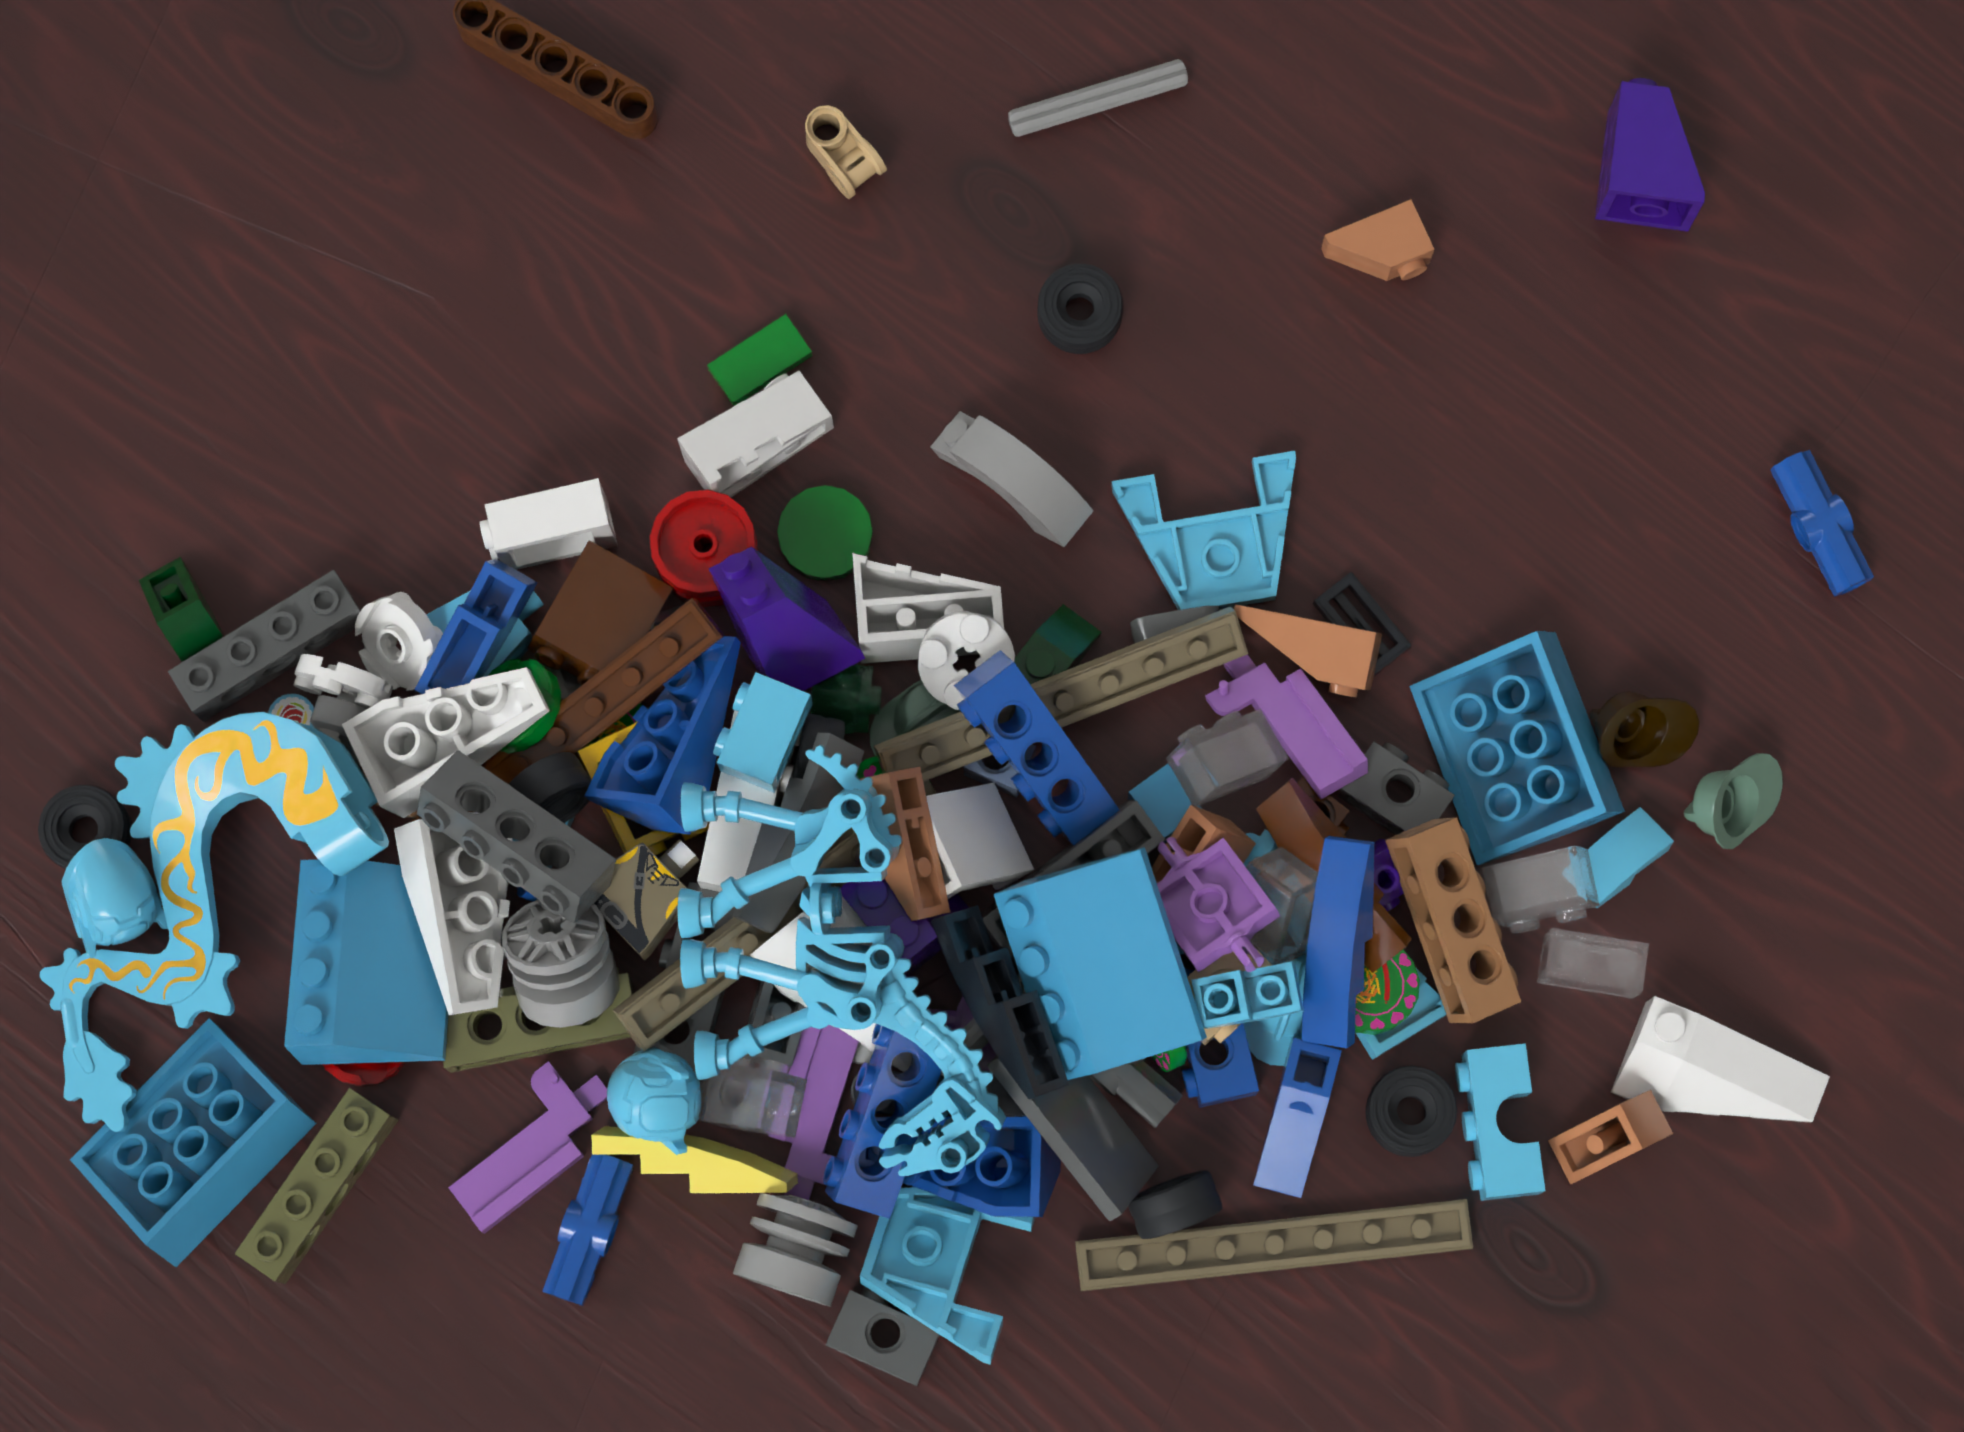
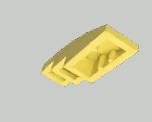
[591,1126,798,1193]

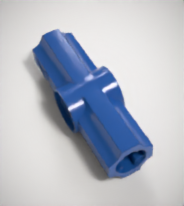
[1770,450,1874,597]
[542,1154,634,1306]

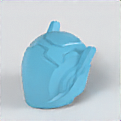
[61,838,168,958]
[607,1047,701,1155]

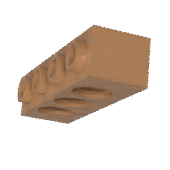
[1385,817,1521,1023]

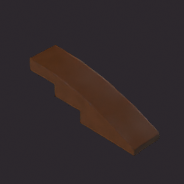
[1256,778,1412,973]

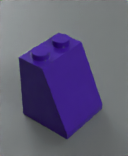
[1595,78,1705,232]
[709,546,865,691]
[841,878,969,977]

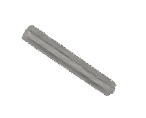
[1008,59,1188,137]

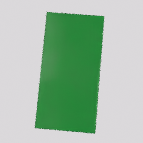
[707,314,813,407]

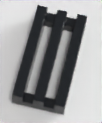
[1313,572,1412,676]

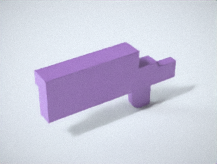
[1205,654,1368,800]
[769,1025,859,1200]
[448,1061,607,1234]

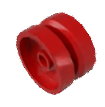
[650,489,758,607]

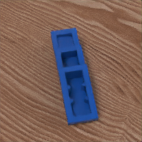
[1301,836,1374,1048]

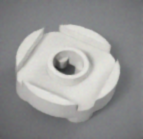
[355,592,443,691]
[918,611,1015,710]
[293,654,393,709]

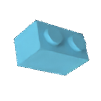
[713,672,813,793]

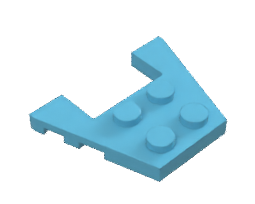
[1111,451,1296,610]
[860,1187,1036,1365]

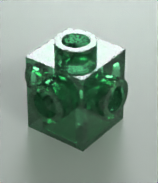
[811,663,882,734]

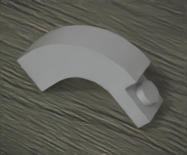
[930,411,1093,547]

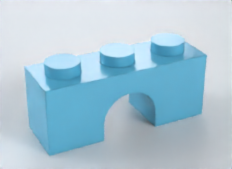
[1455,1043,1546,1201]

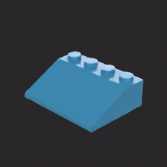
[1409,631,1625,865]
[993,847,1207,1080]
[284,859,449,1065]
[70,1018,316,1267]

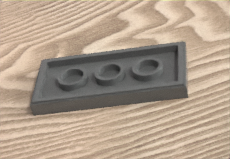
[987,1055,1159,1221]

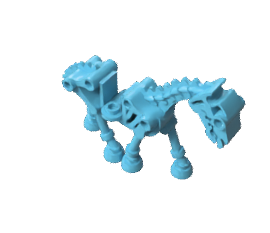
[678,745,1006,1176]

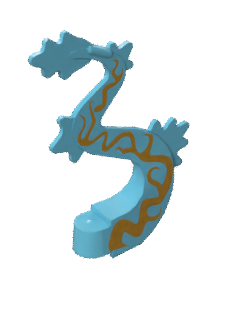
[40,712,389,1132]

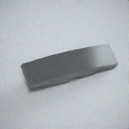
[732,732,864,933]

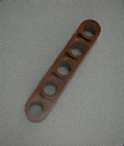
[453,0,658,139]

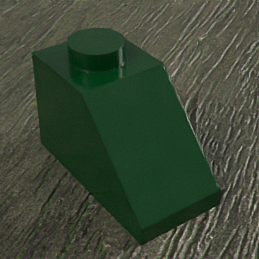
[139,557,224,662]
[1014,604,1102,684]

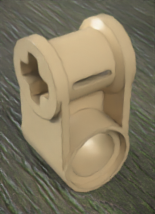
[805,105,887,199]

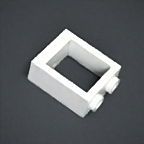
[480,478,618,570]

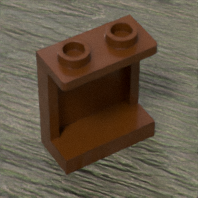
[528,540,673,686]

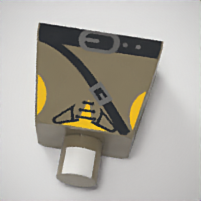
[594,839,699,961]

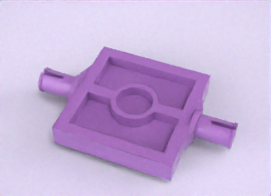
[1157,837,1280,973]

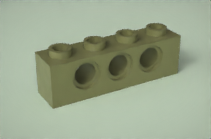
[443,967,635,1073]
[235,1088,399,1284]

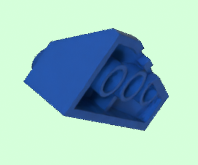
[584,636,741,835]
[858,1116,1061,1217]

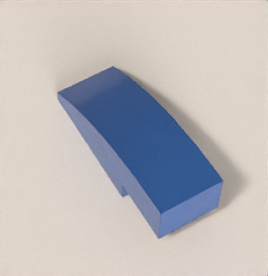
[414,559,538,694]

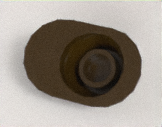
[1589,691,1699,767]

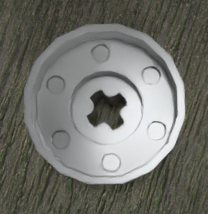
[502,899,620,1028]
[733,1193,858,1307]

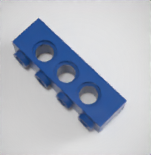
[954,650,1120,846]
[1182,968,1259,1108]
[823,1023,954,1219]

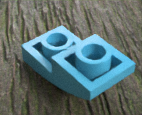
[1564,807,1674,908]
[1191,961,1304,1029]

